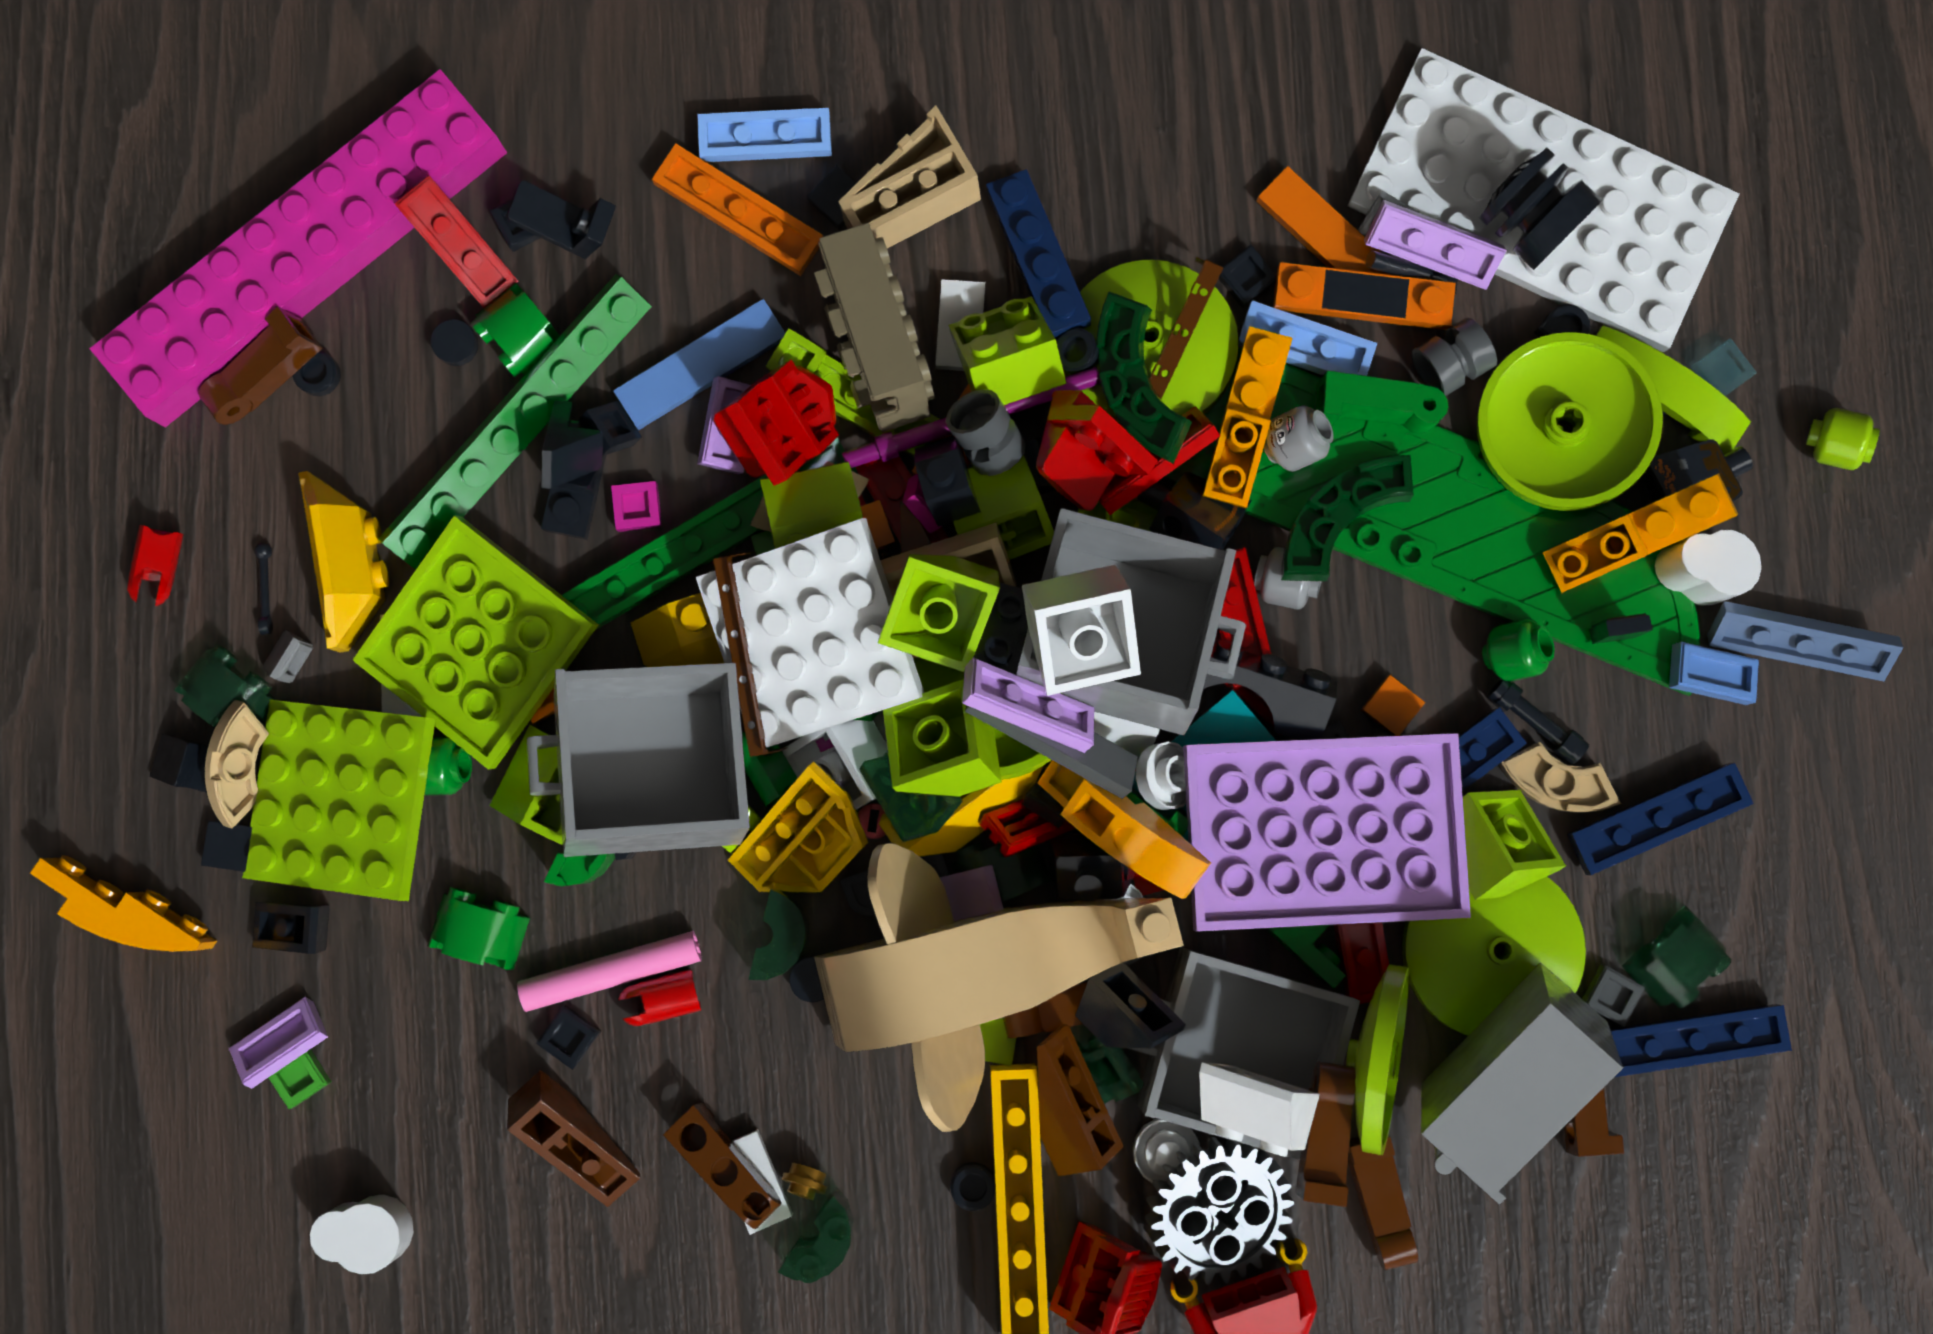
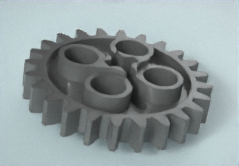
[1145,1136,1294,1284]

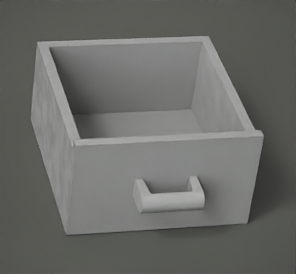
[1016,508,1246,735]
[527,663,750,857]
[1129,947,1360,1160]
[1421,962,1623,1205]

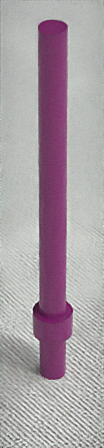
[842,367,1101,468]

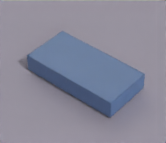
[1669,642,1759,705]

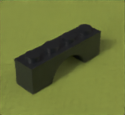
[1203,640,1337,740]

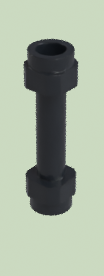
[1487,679,1590,765]

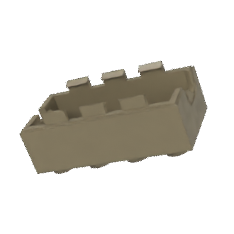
[814,223,935,432]

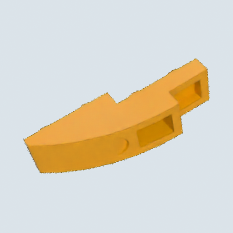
[1203,326,1292,508]
[1543,474,1739,593]
[1037,760,1211,899]
[30,855,217,952]

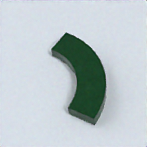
[1096,291,1192,464]
[1281,455,1414,582]

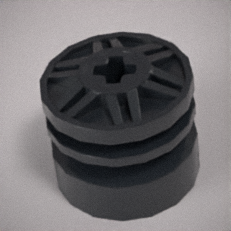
[1479,147,1603,270]

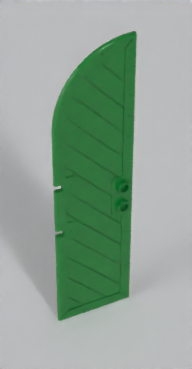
[1162,347,1700,696]

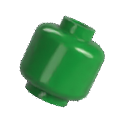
[1482,619,1555,682]
[424,736,472,796]

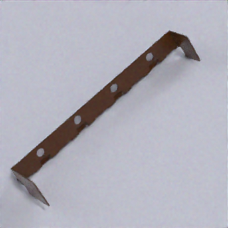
[1150,257,1223,399]
[713,551,788,757]

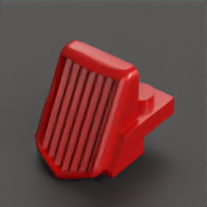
[714,359,839,486]
[1036,390,1158,511]
[1049,1221,1162,1334]

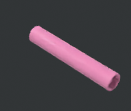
[517,931,702,1012]

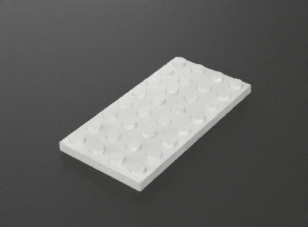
[1347,48,1740,352]

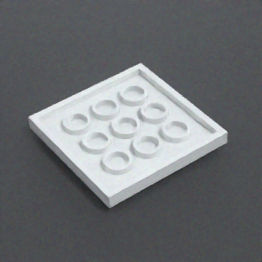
[696,518,925,748]

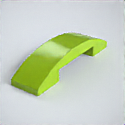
[1595,325,1751,454]
[766,328,939,457]

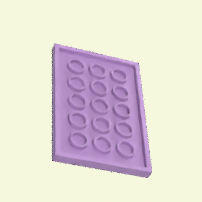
[1183,733,1471,931]

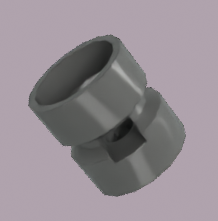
[1412,317,1497,396]
[946,389,1026,476]

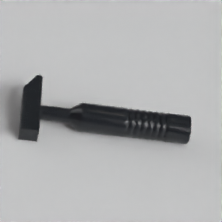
[1365,251,1458,296]

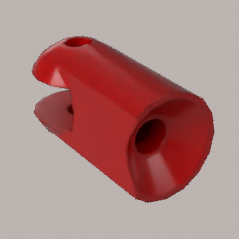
[127,525,184,607]
[617,969,701,1026]

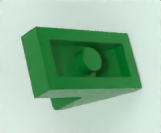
[1264,925,1346,989]

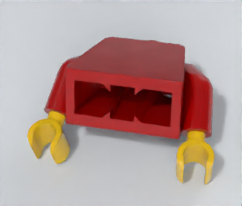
[1170,1238,1317,1334]

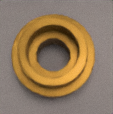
[782,1163,827,1200]

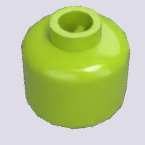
[1806,408,1880,470]

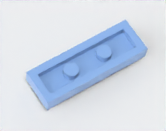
[698,108,832,162]
[1238,300,1377,376]

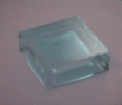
[1690,338,1757,396]

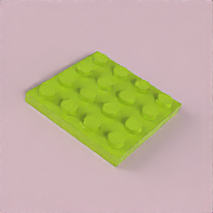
[353,516,599,770]
[242,700,436,901]

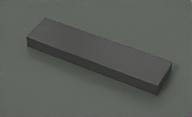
[965,705,1138,799]

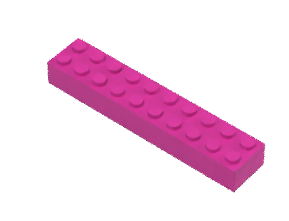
[89,69,507,427]

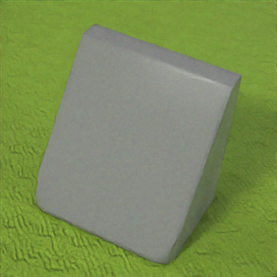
[263,630,313,683]

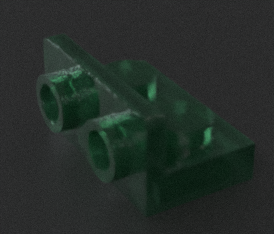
[859,750,963,842]

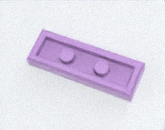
[1364,200,1507,290]
[962,657,1094,753]

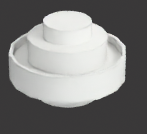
[1136,741,1186,810]
[1133,1118,1200,1183]

